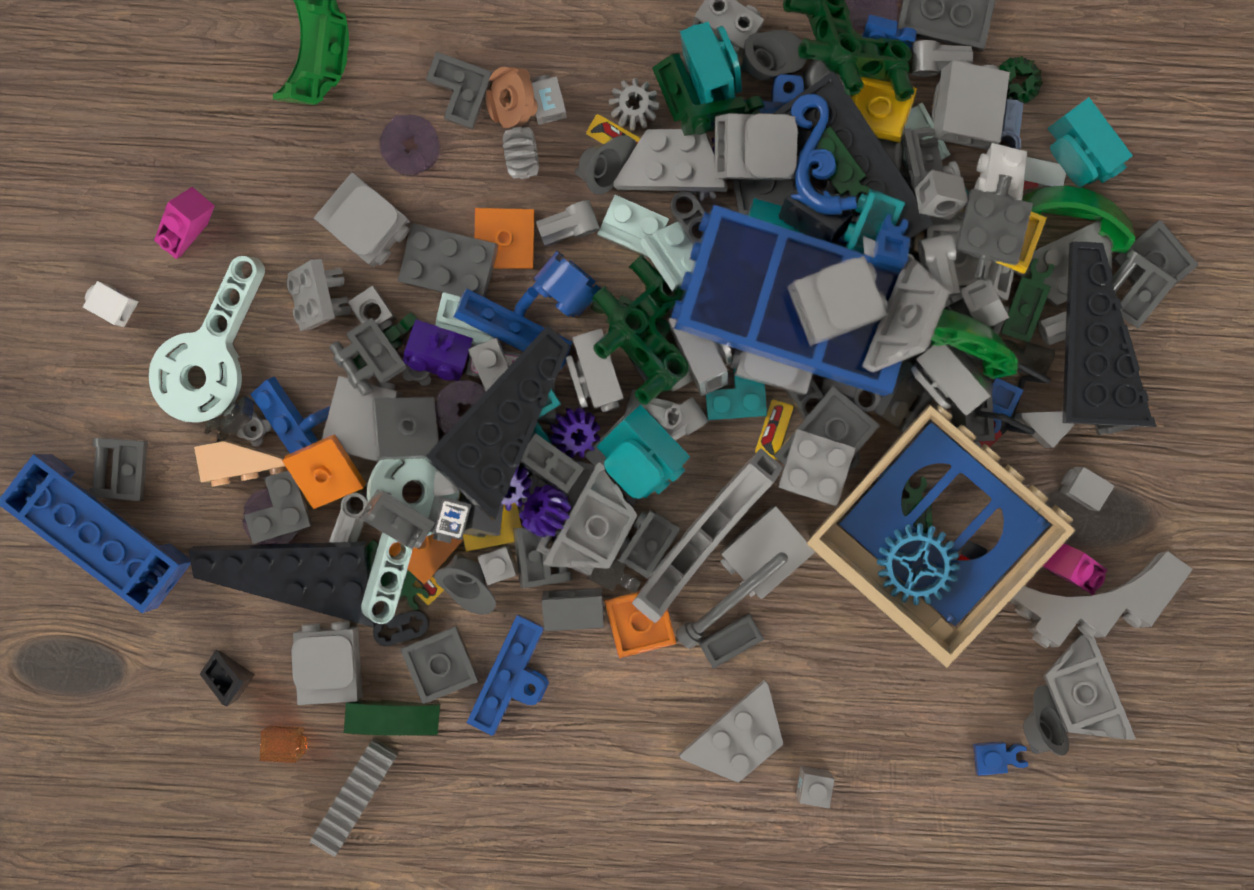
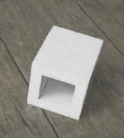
[83,281,139,327]

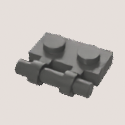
[329,318,407,396]
[874,360,934,433]

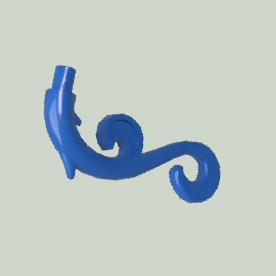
[791,94,857,215]

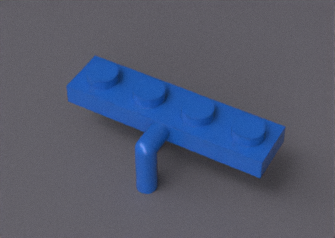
[453,287,572,370]
[250,376,331,453]

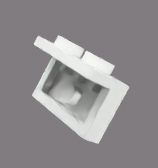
[974,143,1027,200]

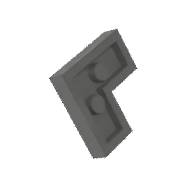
[426,52,492,130]
[244,471,313,544]

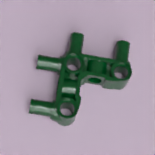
[783,0,915,101]
[591,254,689,405]

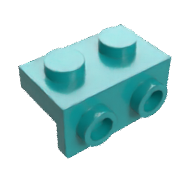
[843,189,905,254]

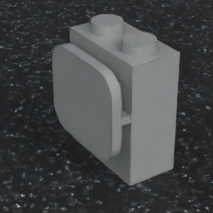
[932,59,1010,150]
[715,114,798,180]
[314,172,411,268]
[788,256,888,346]
[669,306,732,396]
[731,315,816,395]
[566,328,623,413]
[911,340,994,416]
[322,376,402,462]
[720,505,815,599]
[291,621,363,705]

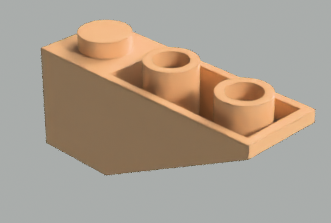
[194,441,288,487]

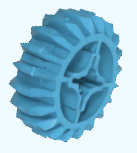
[877,523,960,605]

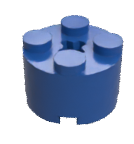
[532,250,602,318]

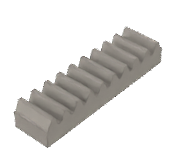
[310,738,399,857]

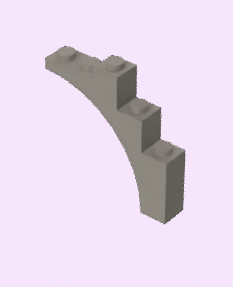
[631,448,784,623]
[991,551,1193,648]

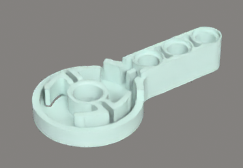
[149,256,265,422]
[361,459,459,624]

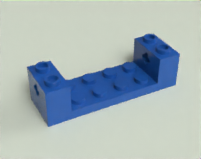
[0,454,191,614]

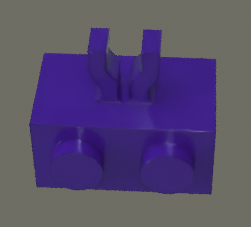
[402,320,473,382]

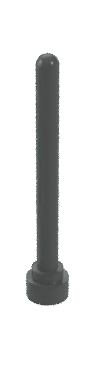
[676,552,788,649]

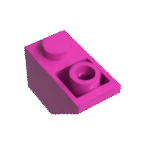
[154,187,215,260]
[1042,543,1107,595]

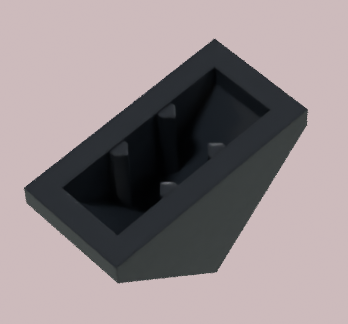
[200,650,255,706]

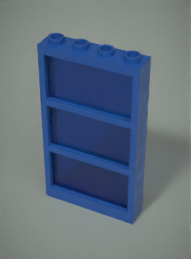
[671,205,902,396]

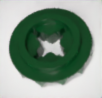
[999,56,1043,104]

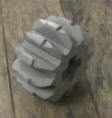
[609,78,659,131]
[503,127,539,179]

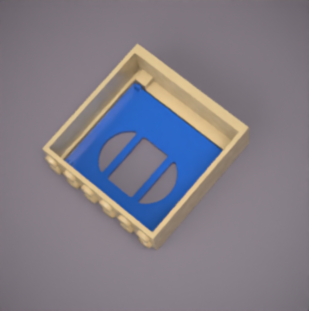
[806,404,1075,667]

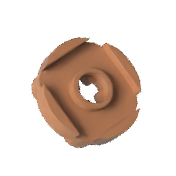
[486,67,538,128]

